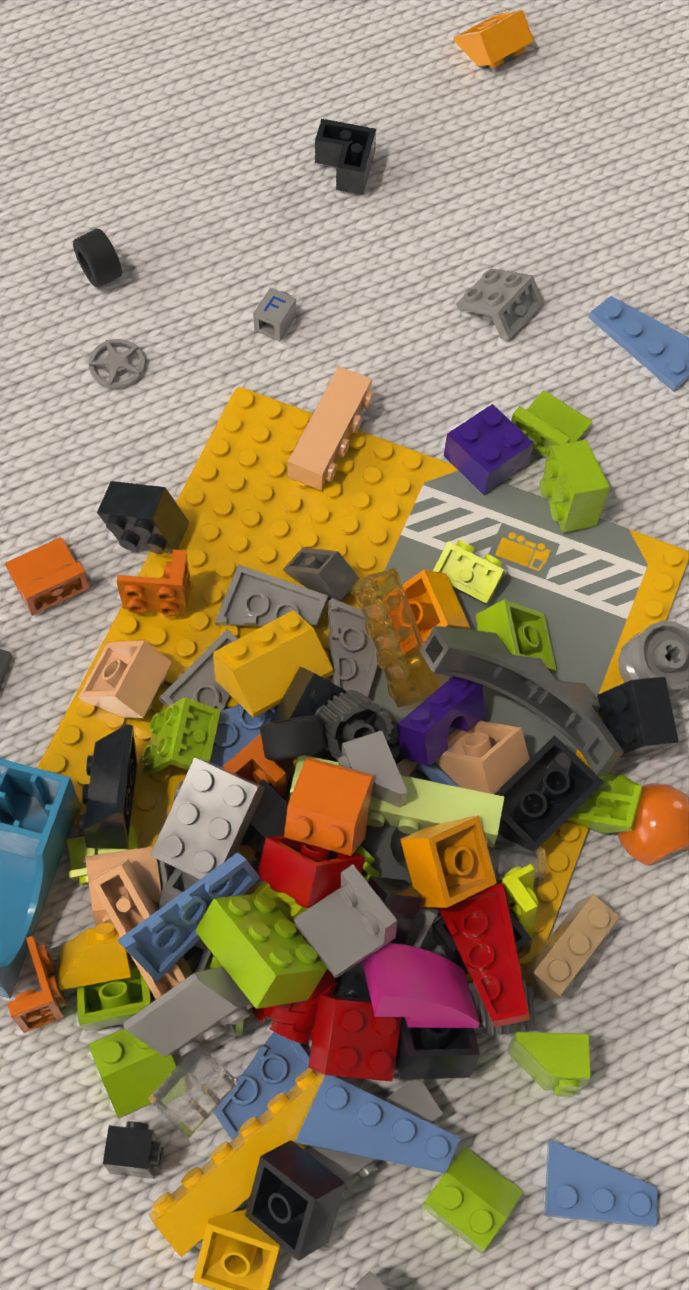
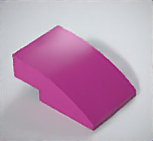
[362,943,480,1028]

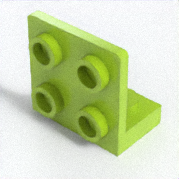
[511,391,592,458]
[142,697,221,776]

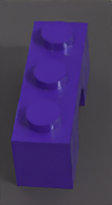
[397,676,486,767]

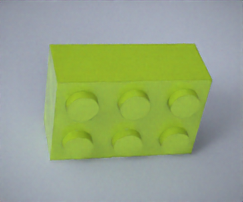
[195,893,328,1009]

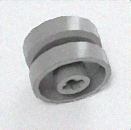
[618,621,689,697]

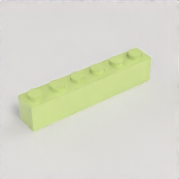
[290,755,504,848]

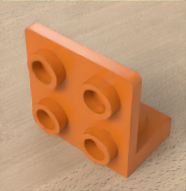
[5,537,90,616]
[117,549,191,616]
[7,936,67,1033]

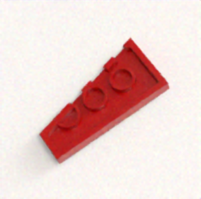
[438,884,531,1027]

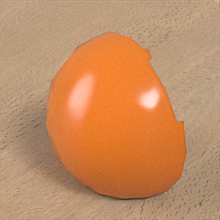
[617,783,689,866]

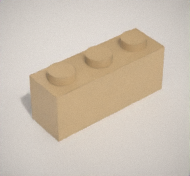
[522,894,620,1001]

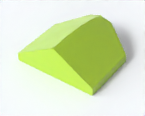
[567,773,643,834]

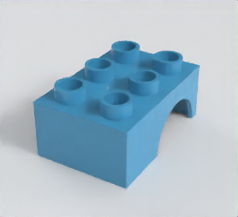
[0,758,80,999]

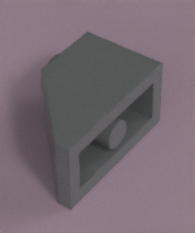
[283,547,359,601]

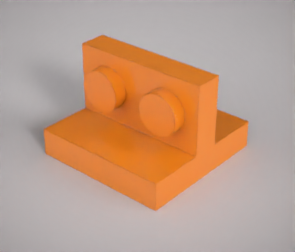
[222,734,287,799]

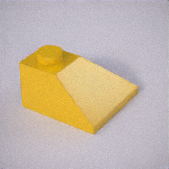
[58,923,131,990]
[192,1209,282,1290]

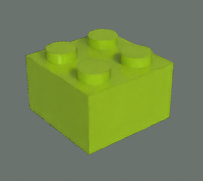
[539,439,610,533]

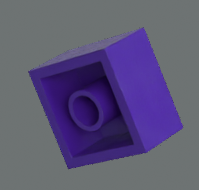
[443,404,534,495]

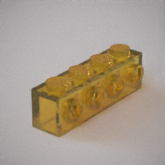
[354,568,440,708]

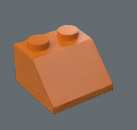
[284,757,374,856]

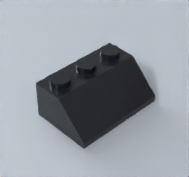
[78,725,138,849]
[494,735,604,852]

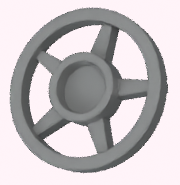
[89,339,145,389]

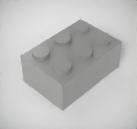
[150,757,266,879]

